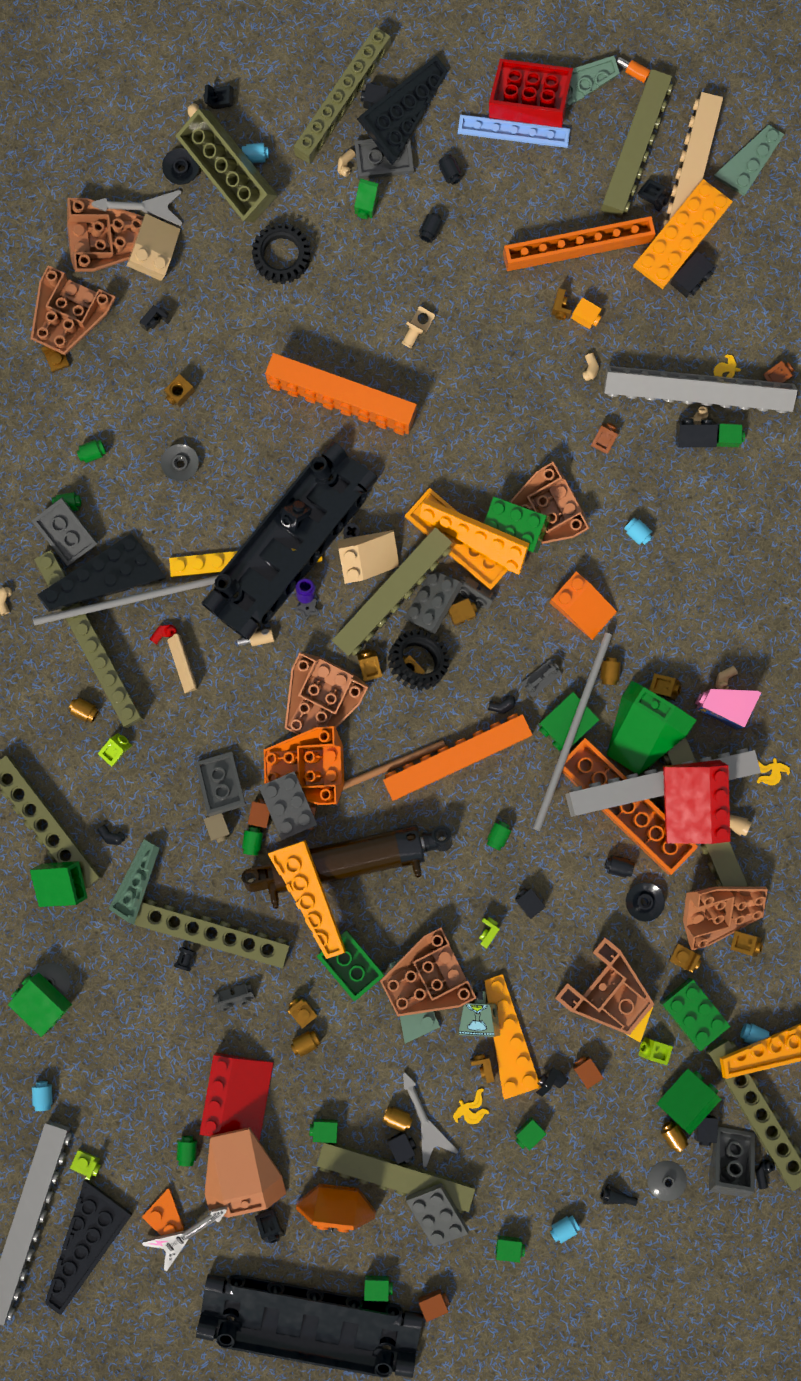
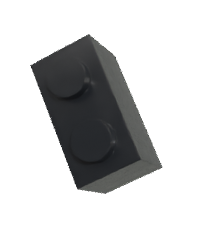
[670,251,714,298]
[676,418,718,447]

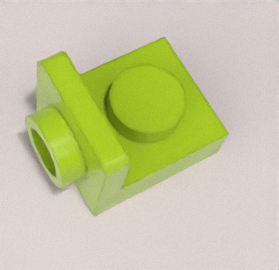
[98,733,132,767]
[479,917,500,948]
[638,1037,673,1065]
[70,1149,101,1180]

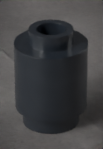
[438,154,463,185]
[419,213,443,243]
[604,855,635,878]

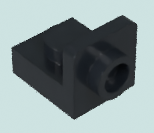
[638,179,670,212]
[140,305,170,331]
[255,1209,285,1243]

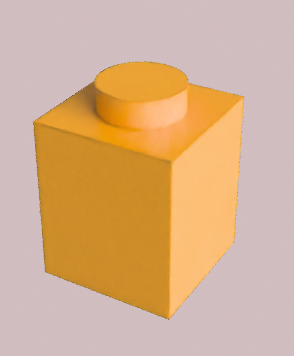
[571,297,602,329]

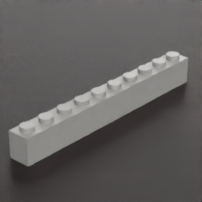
[604,366,797,413]
[565,748,761,817]
[0,1121,72,1326]

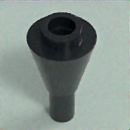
[600,1184,638,1206]

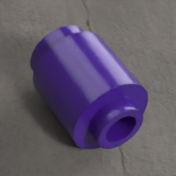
[296,579,315,604]

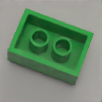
[484,496,551,553]
[317,930,385,1002]
[659,978,731,1051]

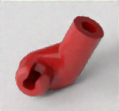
[149,624,177,645]

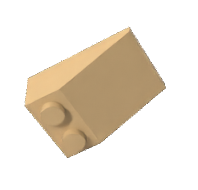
[126,213,180,281]
[337,530,399,584]

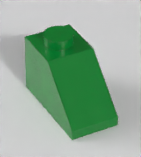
[354,178,379,219]

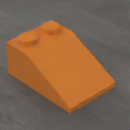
[549,571,617,640]

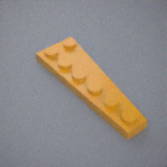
[419,498,530,575]
[268,840,346,959]
[484,974,539,1100]
[720,1023,801,1079]

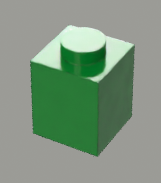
[717,424,745,447]
[515,1117,546,1151]
[309,1119,338,1143]
[495,1235,525,1263]
[364,1276,393,1301]

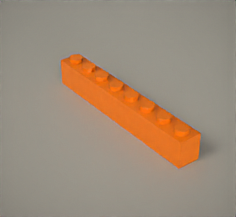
[503,216,656,272]
[383,713,532,801]

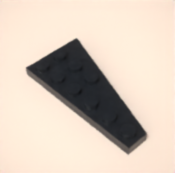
[357,55,448,165]
[37,534,166,612]
[45,1179,133,1315]

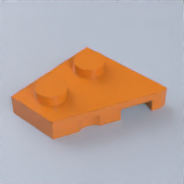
[142,1187,185,1236]

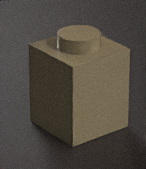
[204,813,231,843]

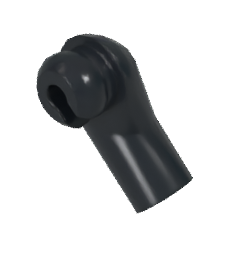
[488,695,516,714]
[97,824,125,845]
[755,1160,775,1189]

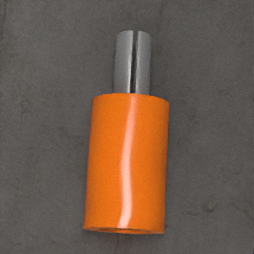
[617,57,651,83]

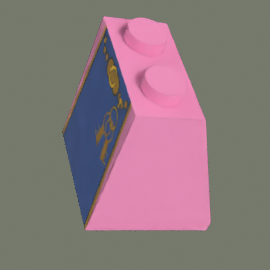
[695,689,761,730]

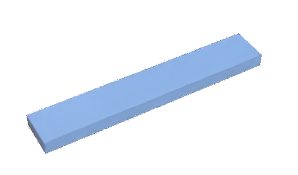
[458,114,570,148]

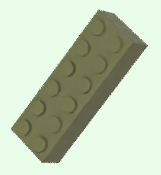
[176,108,278,222]

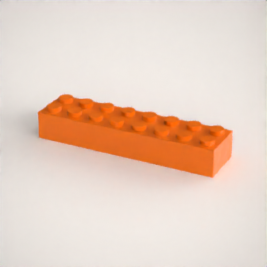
[265,353,417,435]
[562,738,698,875]

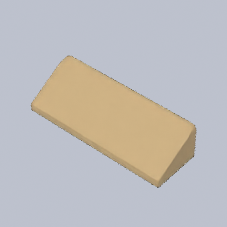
[167,634,198,693]

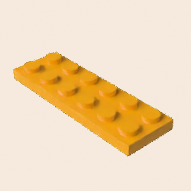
[633,179,733,290]
[405,488,508,591]

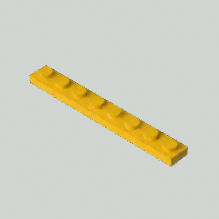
[169,548,322,578]

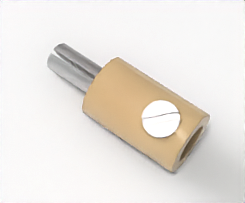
[237,628,274,647]

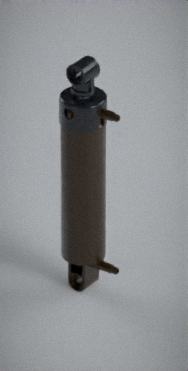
[241,825,452,909]

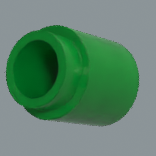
[77,439,107,464]
[52,492,82,511]
[487,821,512,851]
[242,826,264,855]
[176,1136,197,1166]

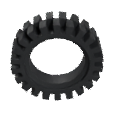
[252,223,311,284]
[388,629,450,690]

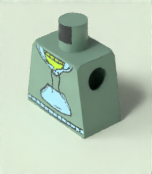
[459,991,500,1037]

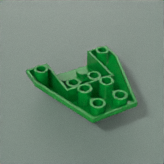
[607,681,697,775]

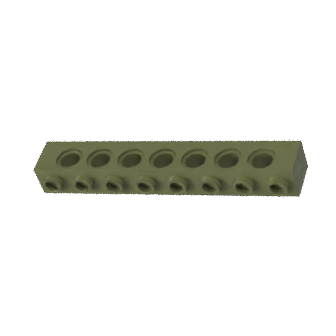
[294,27,391,164]
[0,755,103,890]
[133,899,290,969]
[706,1039,801,1191]

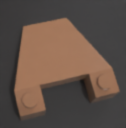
[555,937,654,1035]

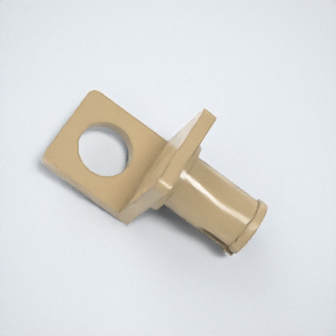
[402,306,435,349]

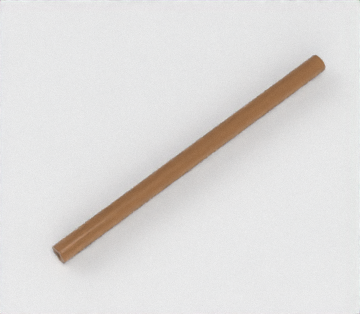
[343,740,446,790]

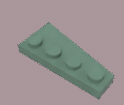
[566,56,620,108]
[713,125,784,196]
[108,839,159,924]
[390,958,440,1044]

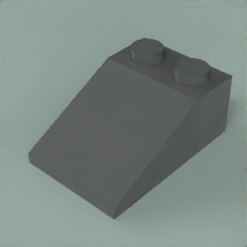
[709,1127,755,1198]

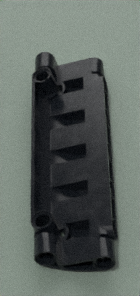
[201,441,378,641]
[196,1274,423,1378]

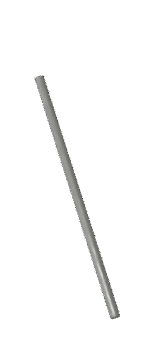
[33,575,218,626]
[533,633,612,831]

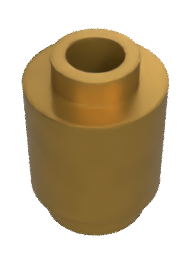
[600,657,621,685]
[69,697,99,723]
[291,1030,321,1057]
[382,1106,413,1132]
[661,1121,689,1152]

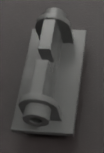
[459,576,496,610]
[521,659,562,698]
[213,983,256,1011]

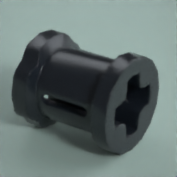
[343,523,360,539]
[173,947,196,971]

